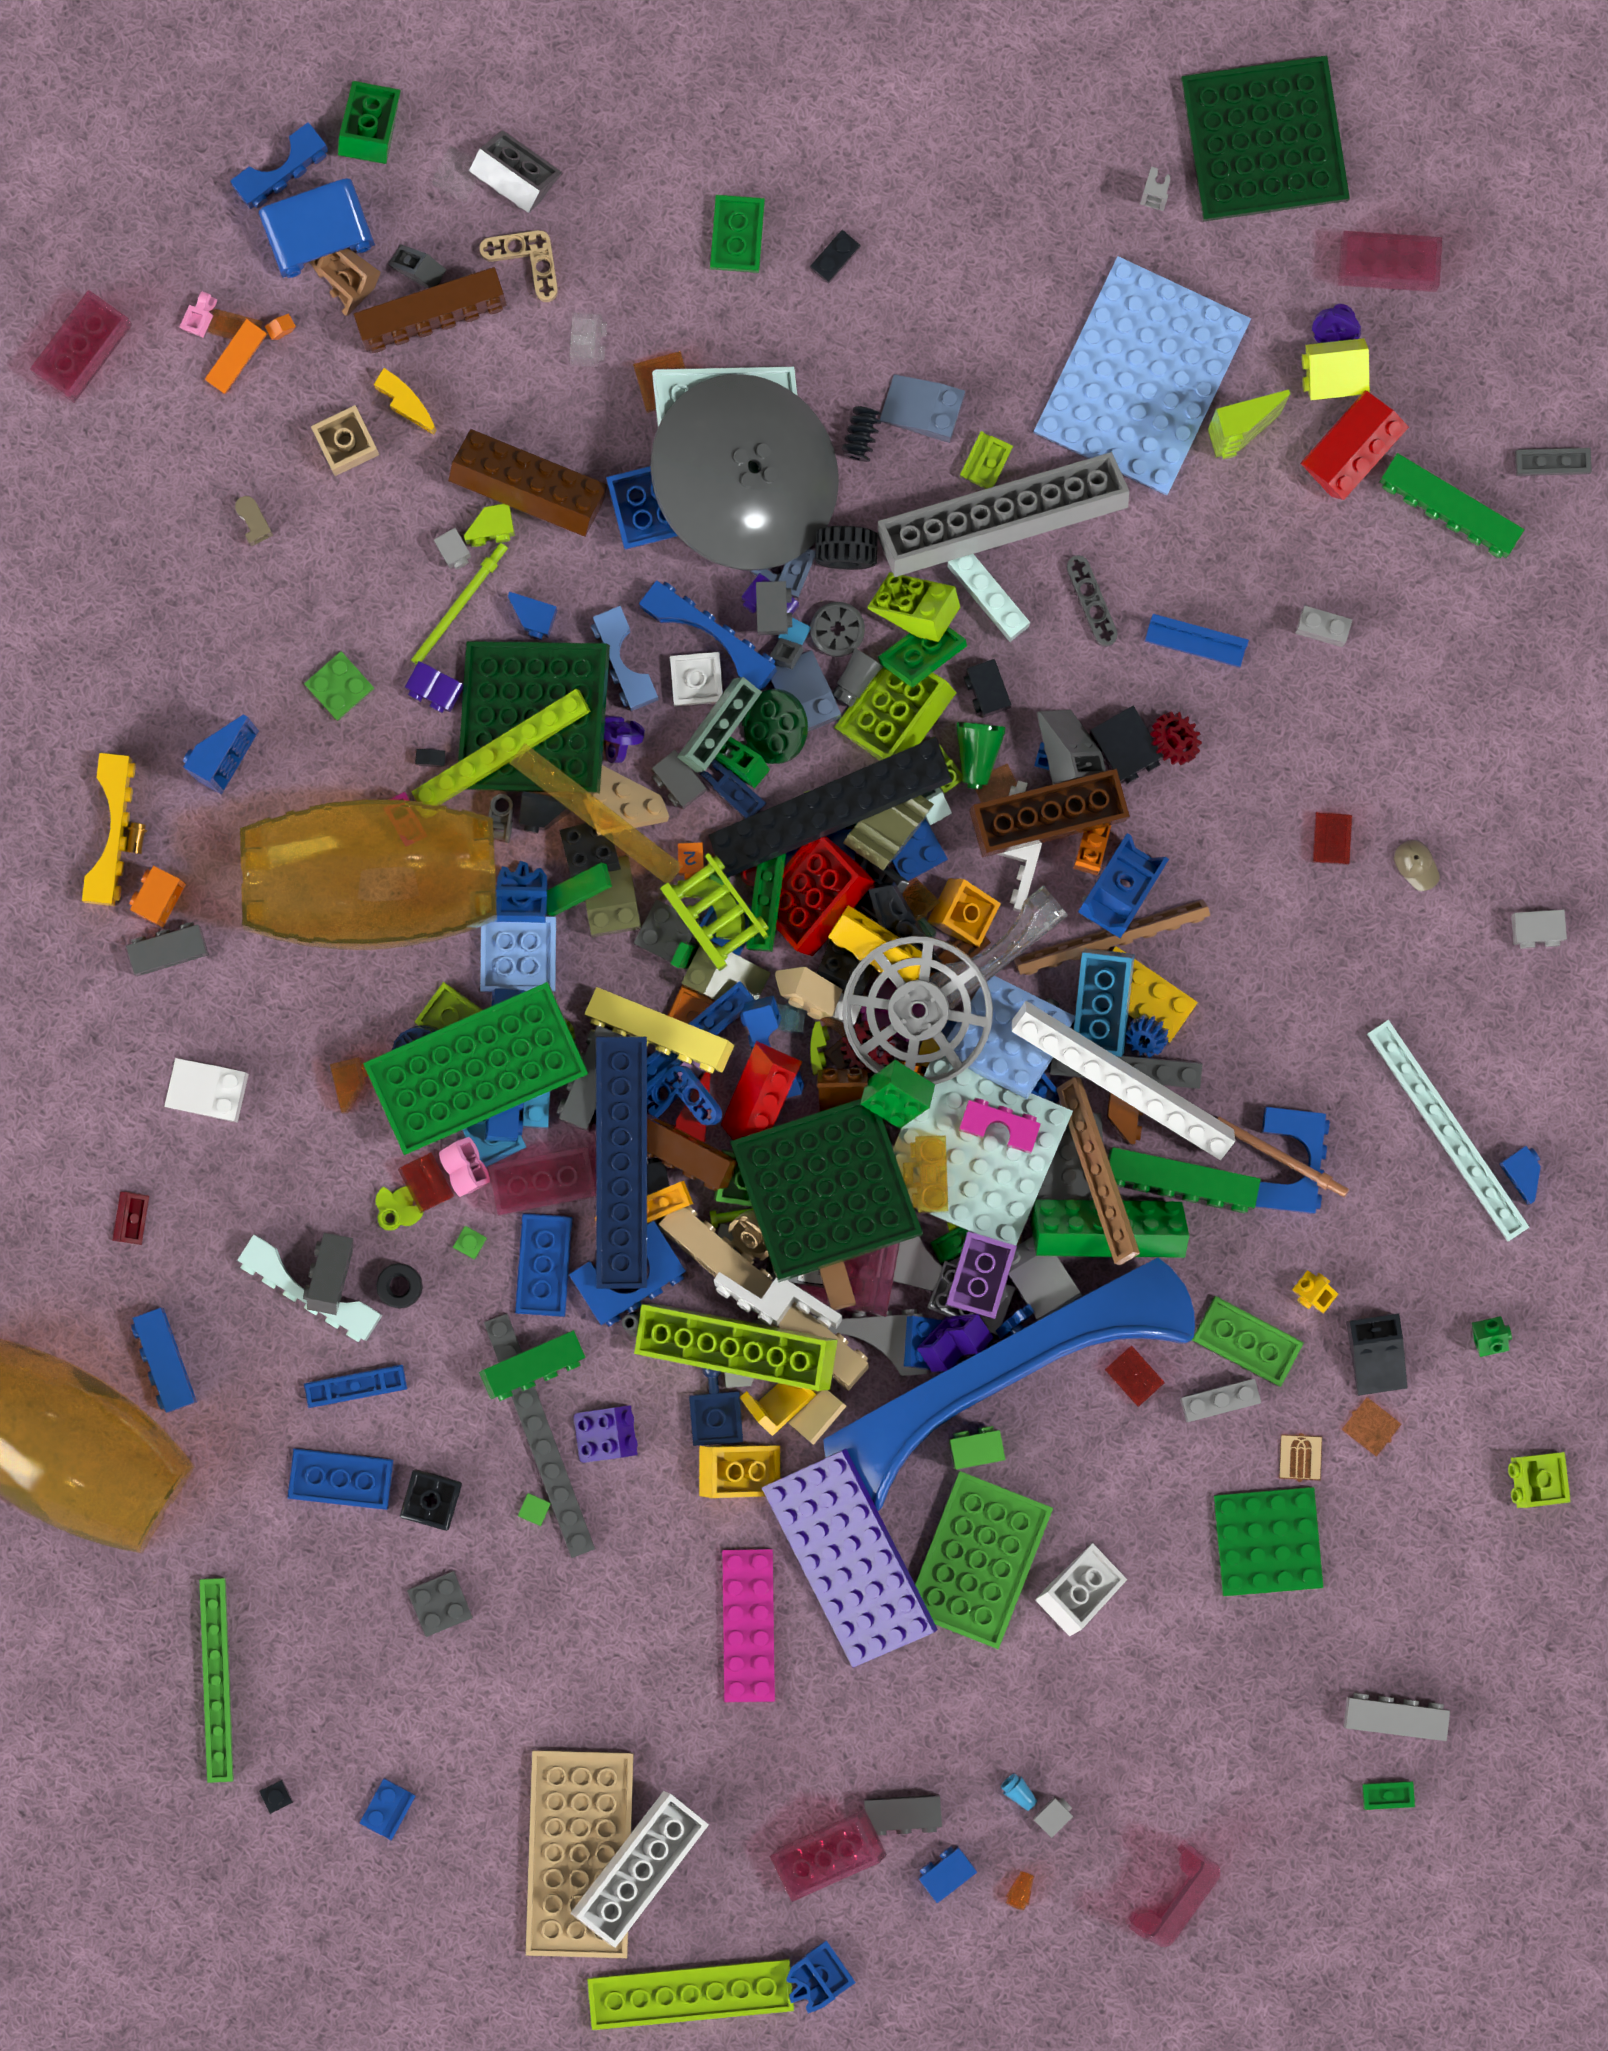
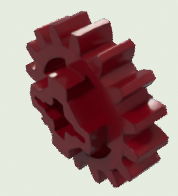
[1150,711,1202,766]
[841,1021,895,1076]

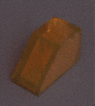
[330,1057,368,1114]

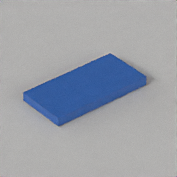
[515,1213,573,1317]
[287,1448,394,1510]

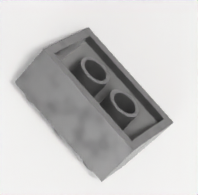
[469,130,562,213]

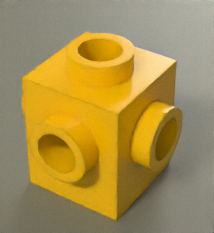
[1292,1270,1338,1314]

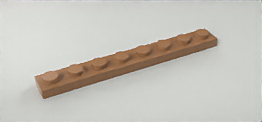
[1014,899,1210,975]
[1056,1077,1140,1265]

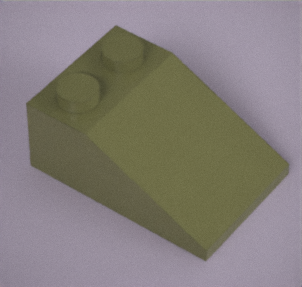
[585,856,641,938]
[682,942,771,1001]

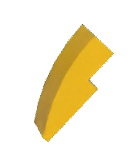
[374,368,436,435]

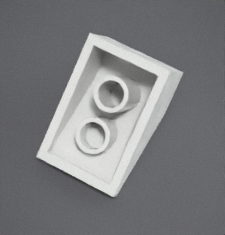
[164,1058,249,1123]
[1035,1543,1127,1636]

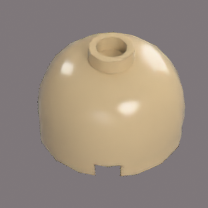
[728,1210,769,1260]

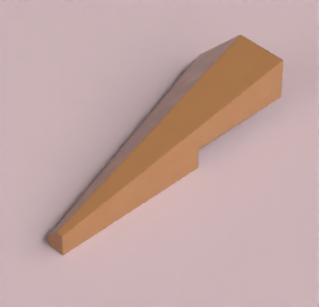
[310,248,381,316]

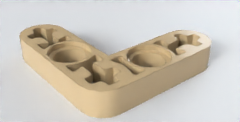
[480,230,558,302]

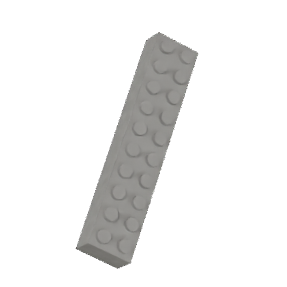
[878,452,1129,577]

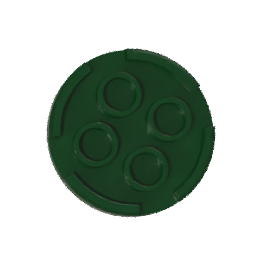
[742,689,808,764]

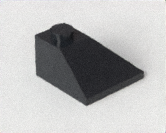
[519,791,574,834]

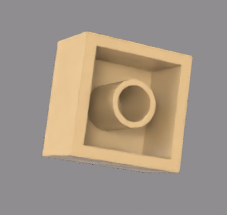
[311,405,379,476]

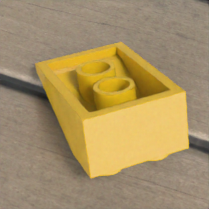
[699,1445,780,1498]

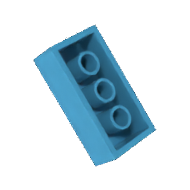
[1074,948,1135,1057]

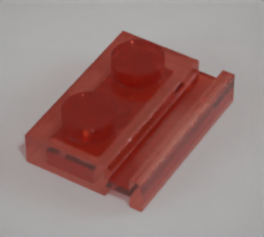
[1312,812,1352,865]
[398,1152,454,1213]
[1104,1345,1165,1407]

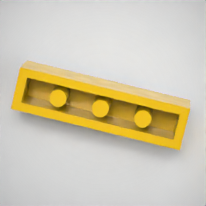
[828,905,933,983]

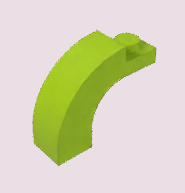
[670,878,745,940]

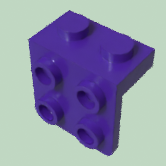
[574,1405,638,1463]

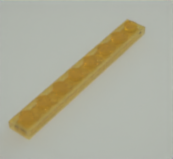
[509,743,683,884]

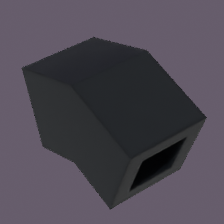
[415,749,446,767]

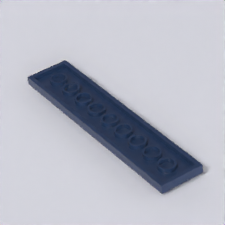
[596,1036,647,1289]

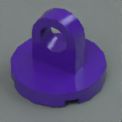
[1312,304,1361,343]
[604,716,645,763]

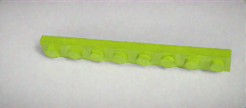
[411,689,591,814]

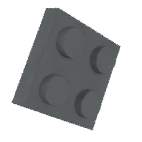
[634,899,700,963]
[407,1571,473,1637]

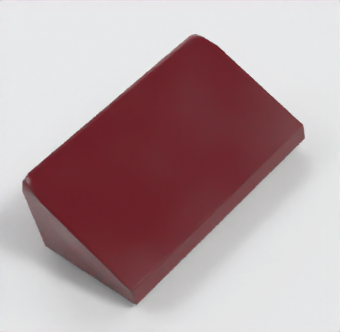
[112,1191,149,1245]

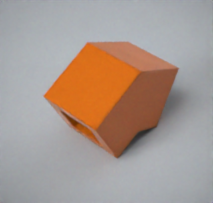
[264,313,296,340]

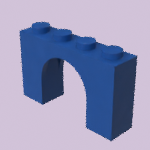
[1255,1107,1330,1214]
[569,1221,686,1327]

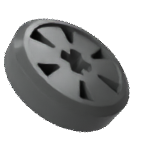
[810,602,865,657]

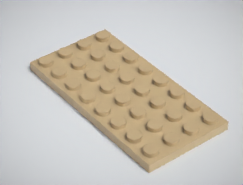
[526,1750,634,1958]

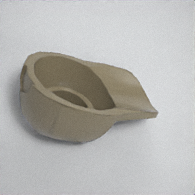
[1394,840,1440,891]

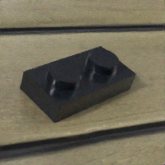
[810,230,861,284]

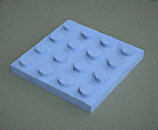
[940,973,1075,1099]

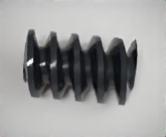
[842,406,882,462]

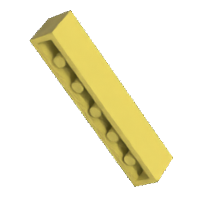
[585,987,734,1074]

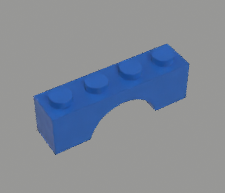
[230,122,328,209]
[740,995,804,1098]

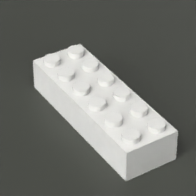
[570,1791,709,1948]

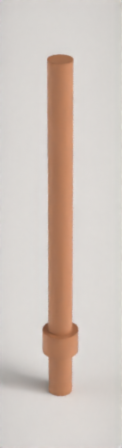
[1217,1117,1349,1198]

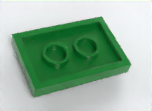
[710,195,765,273]
[878,627,967,688]

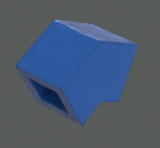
[1034,742,1050,770]

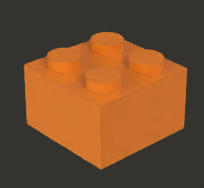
[129,865,186,928]

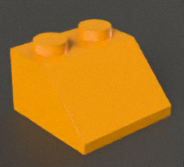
[927,878,1001,947]

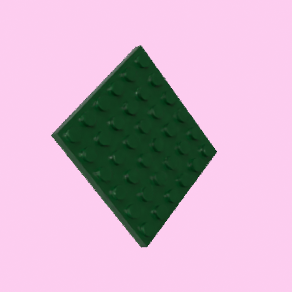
[1181,55,1350,222]
[458,641,610,794]
[730,1098,923,1283]

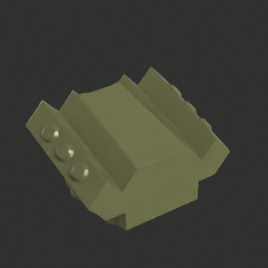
[843,795,934,870]

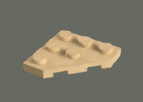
[582,765,669,835]

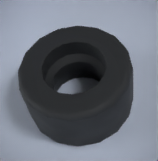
[376,1263,423,1309]

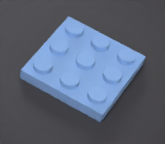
[480,917,556,992]

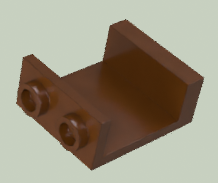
[817,1068,868,1112]

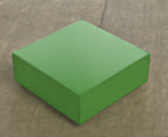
[518,1493,551,1526]

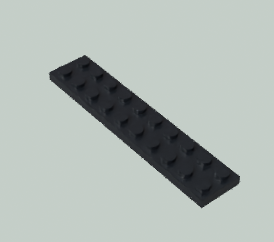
[709,737,953,878]

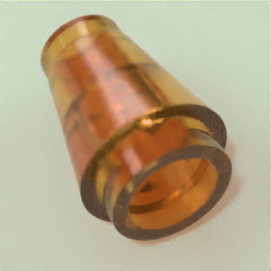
[1005,1871,1035,1911]

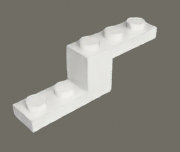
[997,781,1042,913]
[714,1272,842,1329]

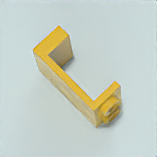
[739,1383,816,1436]

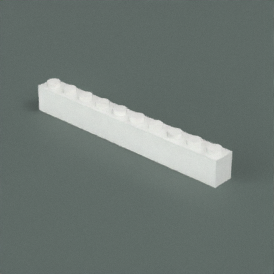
[1012,1001,1235,1160]

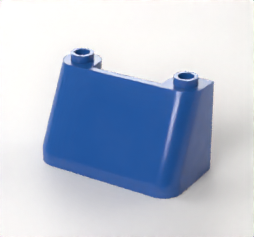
[259,178,375,278]

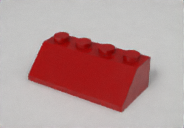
[1300,390,1409,500]
[721,1041,802,1140]

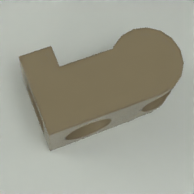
[235,496,273,547]

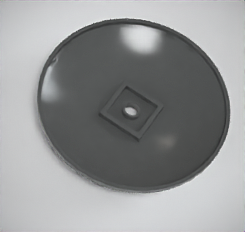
[651,374,839,571]

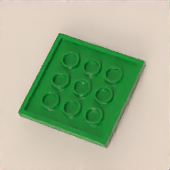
[1214,1487,1324,1597]

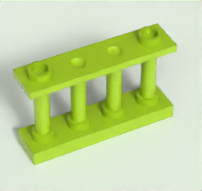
[660,853,769,971]

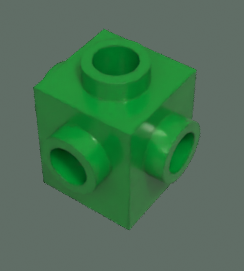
[1472,1316,1512,1357]

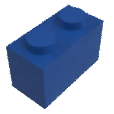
[918,1846,977,1903]

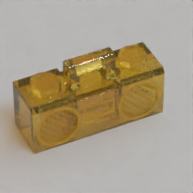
[903,1135,948,1214]

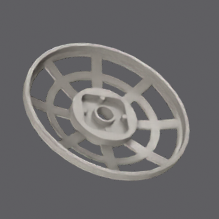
[842,936,993,1085]

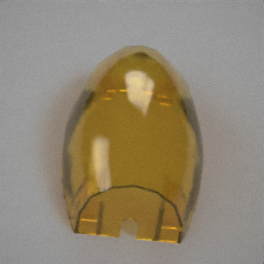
[240,800,497,950]
[0,1339,195,1553]

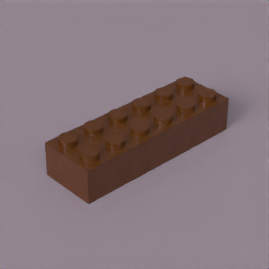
[353,267,507,353]
[448,429,608,537]
[969,769,1130,858]

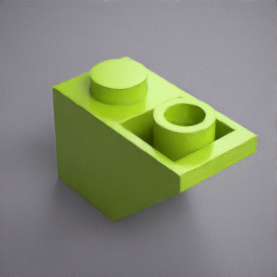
[464,504,515,547]

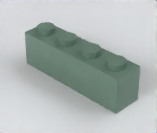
[677,677,762,772]

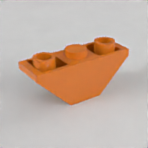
[1073,825,1111,876]

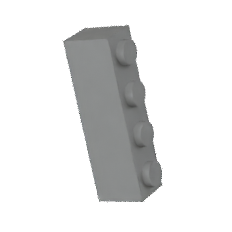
[1343,1693,1450,1741]

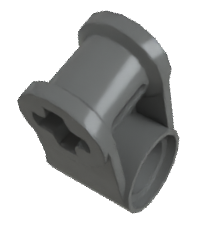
[484,794,514,843]

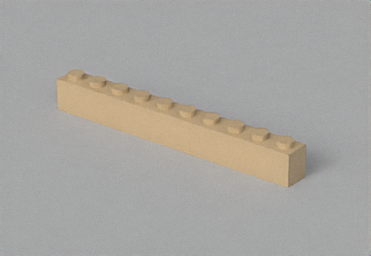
[659,1206,868,1391]

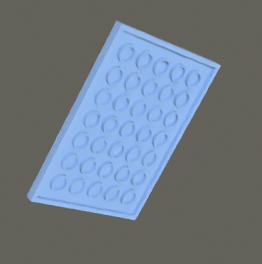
[1033,256,1251,495]

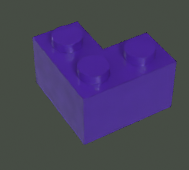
[917,1314,993,1372]

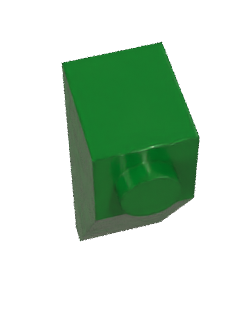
[714,736,770,789]

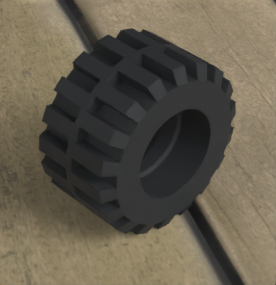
[815,526,878,570]

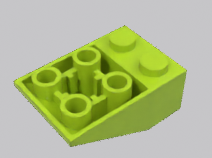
[868,572,960,642]

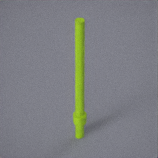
[411,542,508,665]

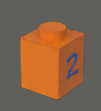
[678,842,704,880]

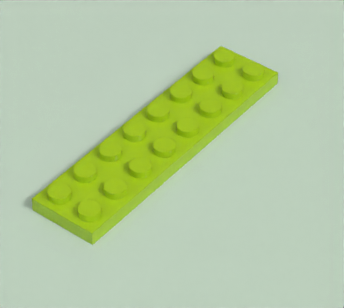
[587,1959,794,2030]

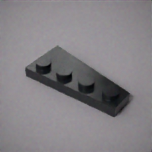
[868,881,942,974]

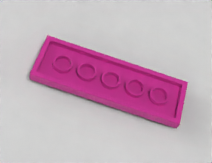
[722,1549,775,1702]

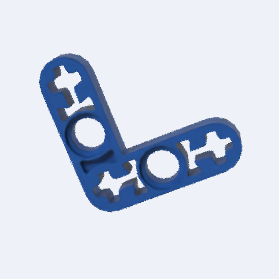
[647,1065,722,1125]

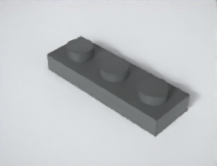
[1515,448,1592,476]

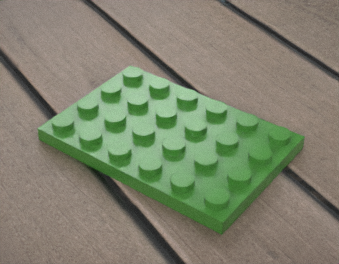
[915,1471,1053,1650]

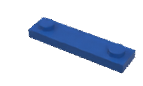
[304,1365,408,1408]

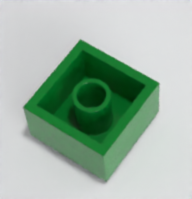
[861,1060,935,1129]

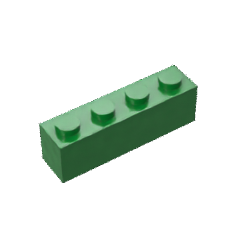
[479,1330,586,1402]

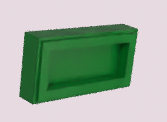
[671,942,699,969]

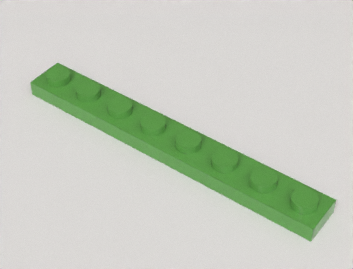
[199,1578,234,1783]

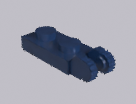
[700,759,766,819]

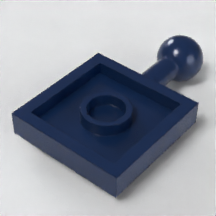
[689,1368,743,1446]

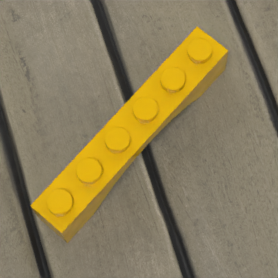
[82,753,136,906]

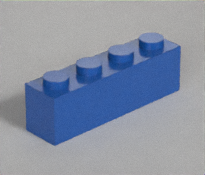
[131,1308,197,1413]

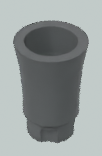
[832,648,883,707]

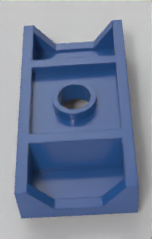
[1078,833,1169,938]

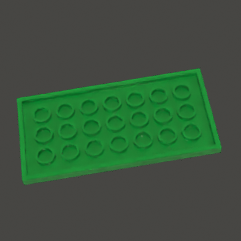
[363,982,589,1155]

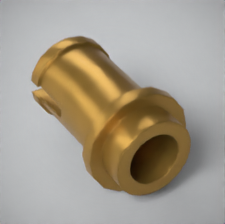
[126,822,148,854]

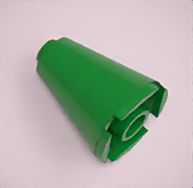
[956,722,1006,789]

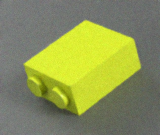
[1302,338,1370,400]

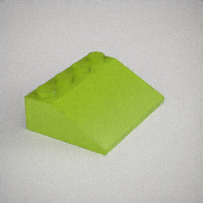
[1208,389,1290,459]
[834,667,956,761]

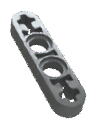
[1067,555,1118,647]

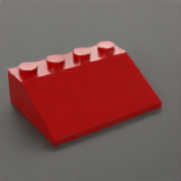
[776,836,874,957]

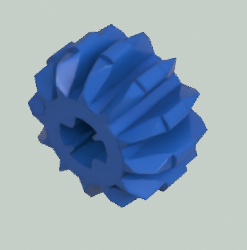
[1126,1014,1169,1058]

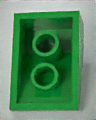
[338,81,401,164]

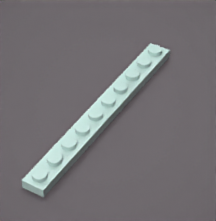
[1367,1020,1529,1242]

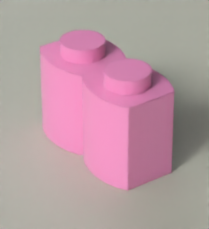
[439,1137,490,1197]

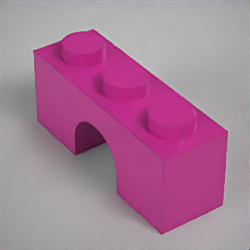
[959,1098,1041,1154]

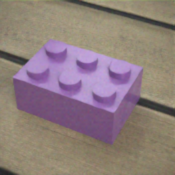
[946,1231,1017,1319]

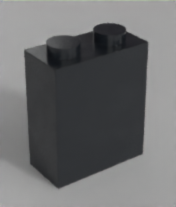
[1089,705,1163,785]

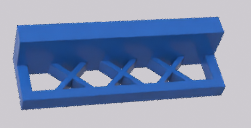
[1145,614,1249,668]

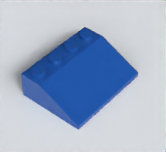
[606,466,678,550]
[183,714,259,795]

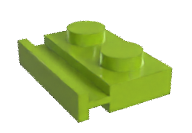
[959,431,1013,489]

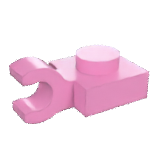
[179,291,217,338]

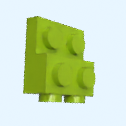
[1508,1452,1571,1508]

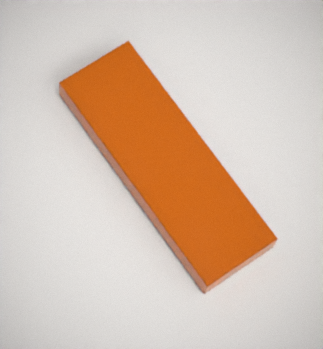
[205,319,268,394]

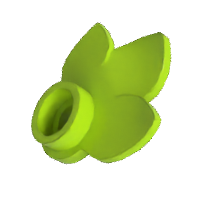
[375,1186,424,1231]

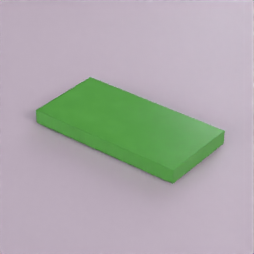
[1192,1296,1304,1387]

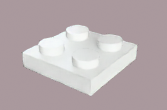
[670,652,723,707]

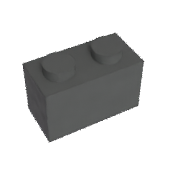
[756,581,793,635]
[651,750,707,809]

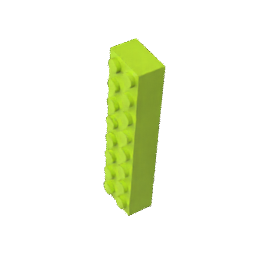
[634,1303,838,1391]

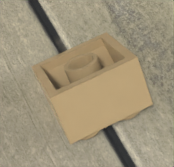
[775,967,842,1020]

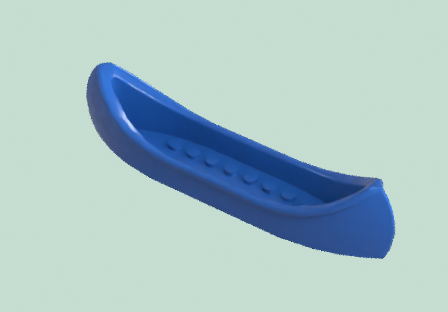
[823,1258,1195,1511]

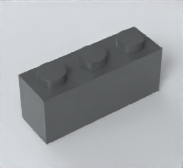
[126,922,209,977]
[303,1233,353,1315]
[864,1794,942,1836]

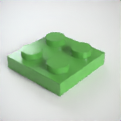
[304,651,375,721]

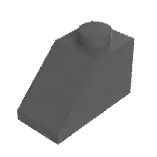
[388,244,446,288]

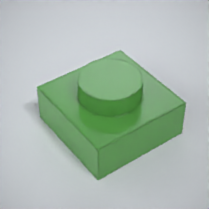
[453,1226,487,1260]

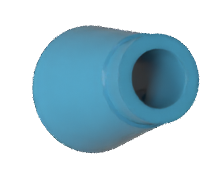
[1001,1773,1038,1811]

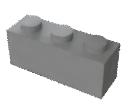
[1180,1379,1261,1422]

